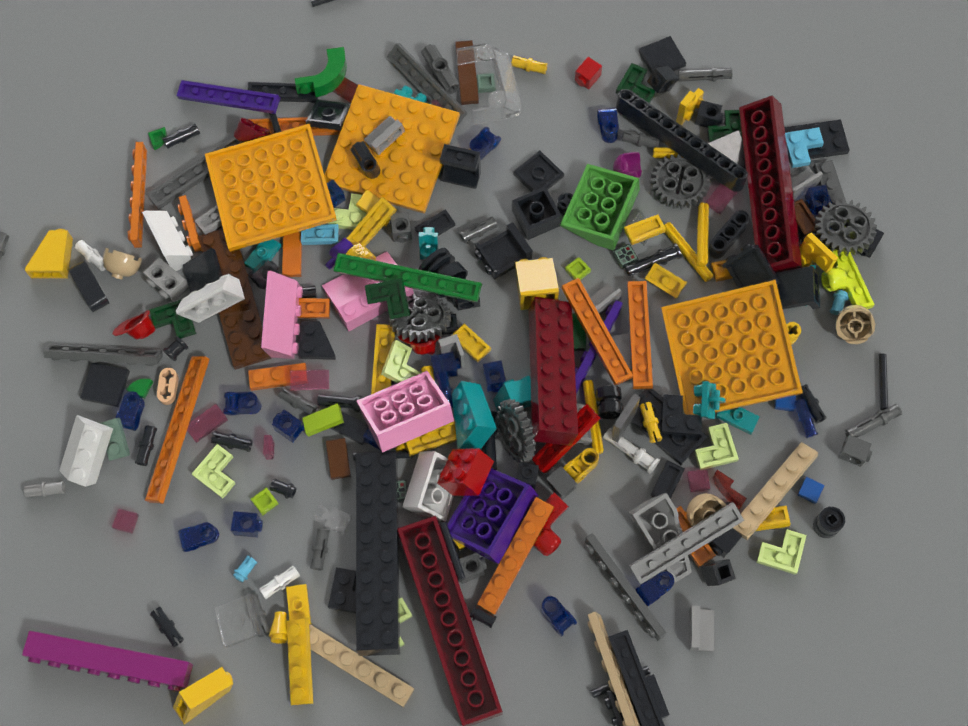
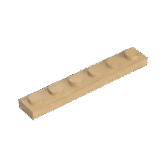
[733,442,818,540]
[588,612,640,726]
[309,625,415,708]

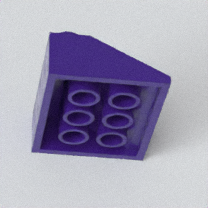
[447,468,539,564]

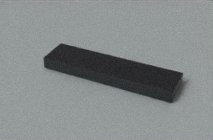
[248,82,318,103]

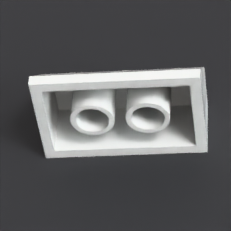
[142,210,193,271]
[176,274,245,323]
[59,415,113,487]
[402,451,454,522]

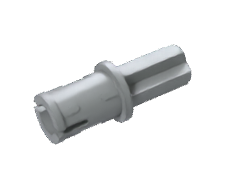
[23,481,65,498]

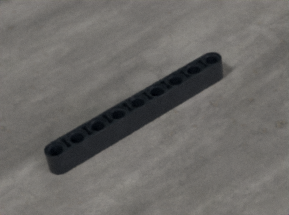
[615,89,748,192]

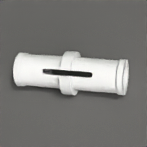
[75,240,106,271]
[259,566,300,599]

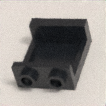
[440,144,481,189]
[474,222,533,280]
[722,244,781,288]
[776,266,820,309]
[604,674,670,726]

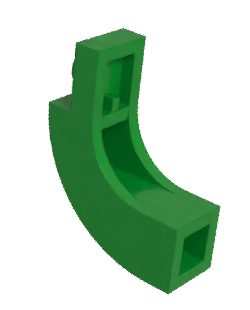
[295,47,347,97]

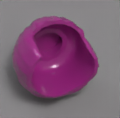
[613,152,642,178]

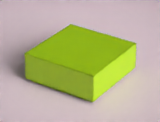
[565,257,591,280]
[251,487,279,516]

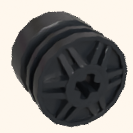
[418,248,468,298]

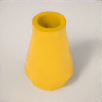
[269,611,288,644]

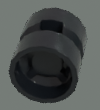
[596,385,623,419]
[813,506,845,538]

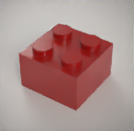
[437,448,494,496]

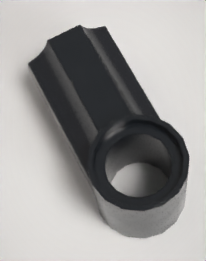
[350,141,381,179]

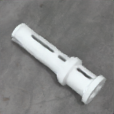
[603,428,660,474]

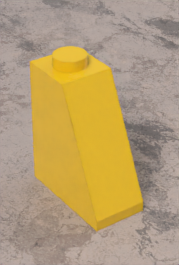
[25,229,73,278]
[173,667,233,724]

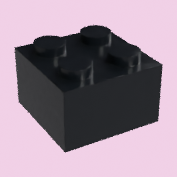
[512,186,562,240]

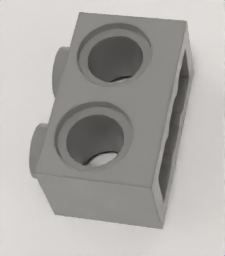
[143,257,189,302]

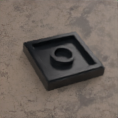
[639,36,686,74]
[306,100,350,131]
[513,150,564,192]
[183,248,223,293]
[80,363,130,407]

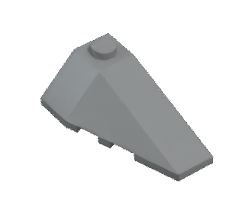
[629,493,692,583]

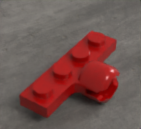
[532,404,601,474]
[506,492,569,556]

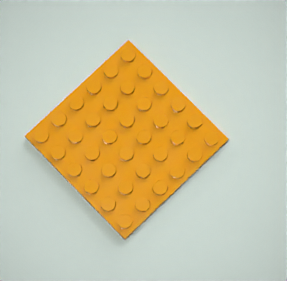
[325,84,460,214]
[205,124,337,252]
[661,280,803,415]

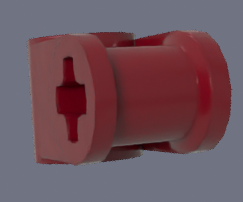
[234,118,271,142]

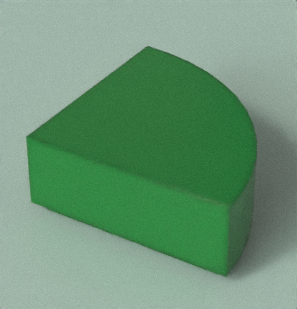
[148,127,167,150]
[126,379,154,399]

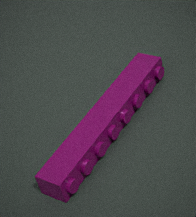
[22,631,193,692]

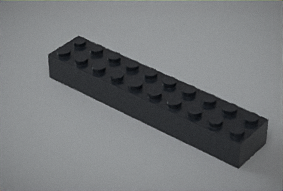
[356,452,400,656]

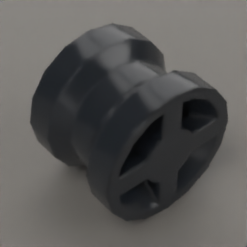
[557,192,573,215]

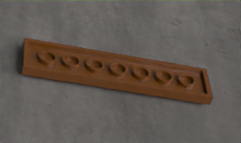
[198,229,272,370]

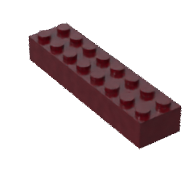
[529,297,578,446]

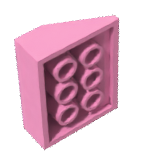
[322,252,414,332]
[261,271,303,359]
[357,371,454,452]

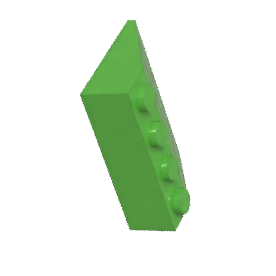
[560,164,640,250]

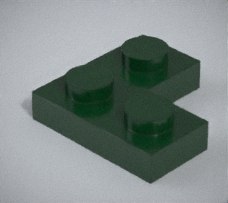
[616,63,656,103]
[707,110,743,143]
[365,278,410,320]
[149,299,197,339]

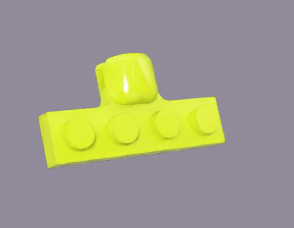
[821,249,875,309]

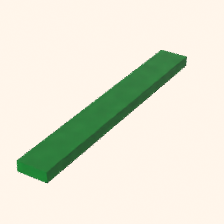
[333,253,482,302]

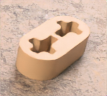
[157,368,179,405]

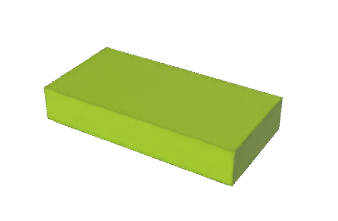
[302,404,344,437]

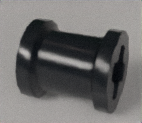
[163,336,188,361]

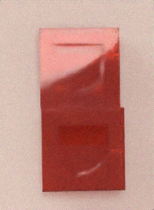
[712,470,747,510]

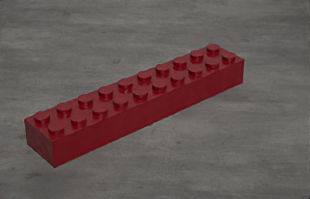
[739,95,802,273]
[397,516,503,726]

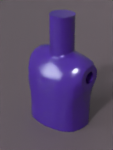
[325,237,354,270]

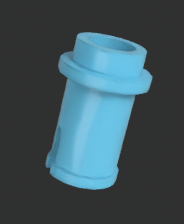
[830,290,849,315]
[233,555,257,583]

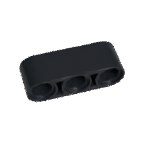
[708,210,750,259]
[68,260,110,312]

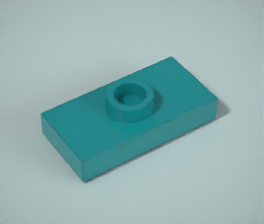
[244,239,282,270]
[716,407,760,435]

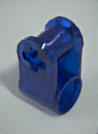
[597,108,619,143]
[469,127,501,160]
[116,391,145,431]
[223,392,262,416]
[178,522,219,552]
[635,571,675,607]
[540,596,577,637]

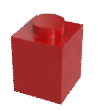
[575,57,602,90]

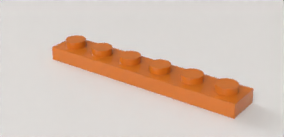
[128,142,147,248]
[561,278,633,385]
[627,281,653,389]
[477,497,554,615]

